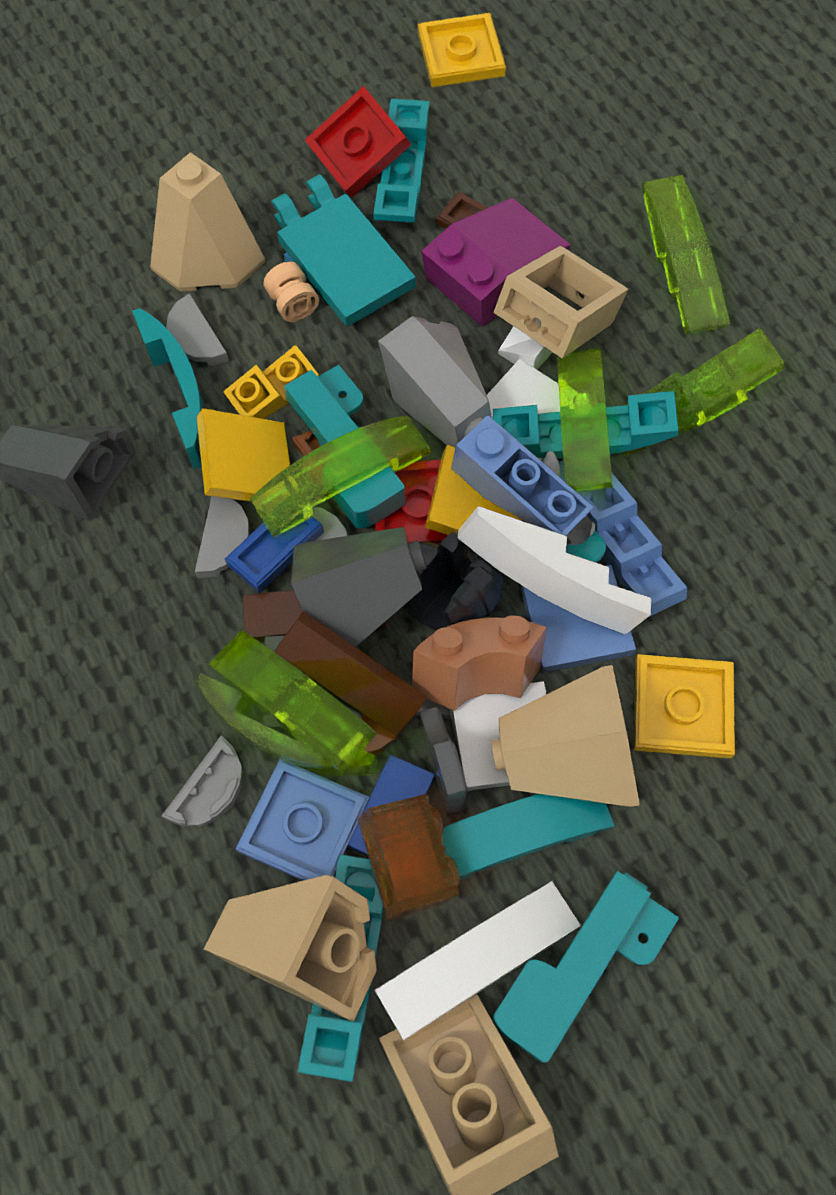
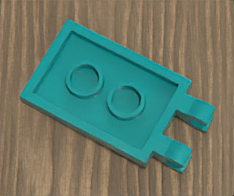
[271,174,416,327]

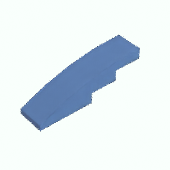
[559,456,687,618]

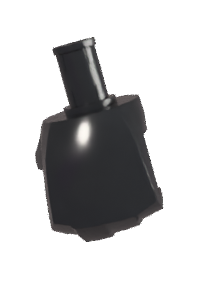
[402,532,504,631]

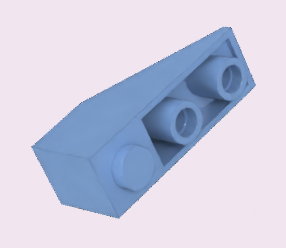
[451,415,594,536]

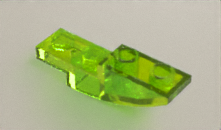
[622,327,786,456]

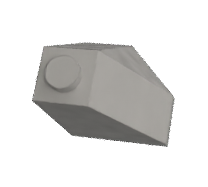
[378,316,492,447]

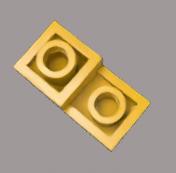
[223,345,320,419]

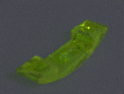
[558,348,613,491]
[250,416,431,538]
[196,673,379,776]

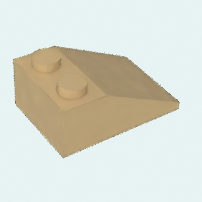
[379,994,558,1195]

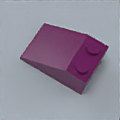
[421,198,571,327]

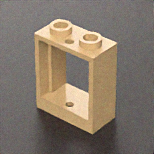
[493,246,628,359]

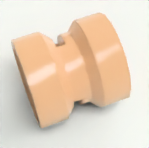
[263,262,319,322]

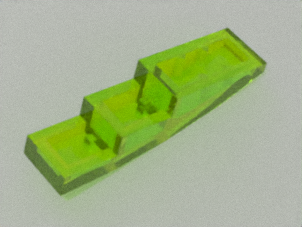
[641,174,730,335]
[208,630,377,773]

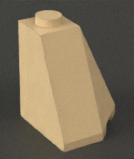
[150,152,266,292]
[492,665,640,807]
[204,875,377,1022]

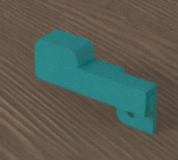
[284,364,405,528]
[492,871,679,1063]

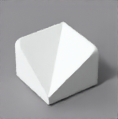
[498,318,552,370]

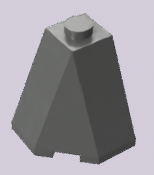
[0,425,136,521]
[291,527,427,647]

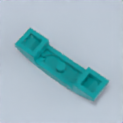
[373,99,429,223]
[132,308,205,469]
[492,391,678,458]
[409,794,615,892]
[297,855,390,1083]

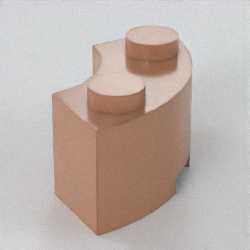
[412,616,547,711]

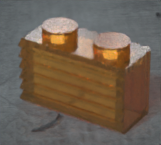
[357,794,460,920]

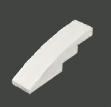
[457,506,651,635]
[375,881,581,1041]

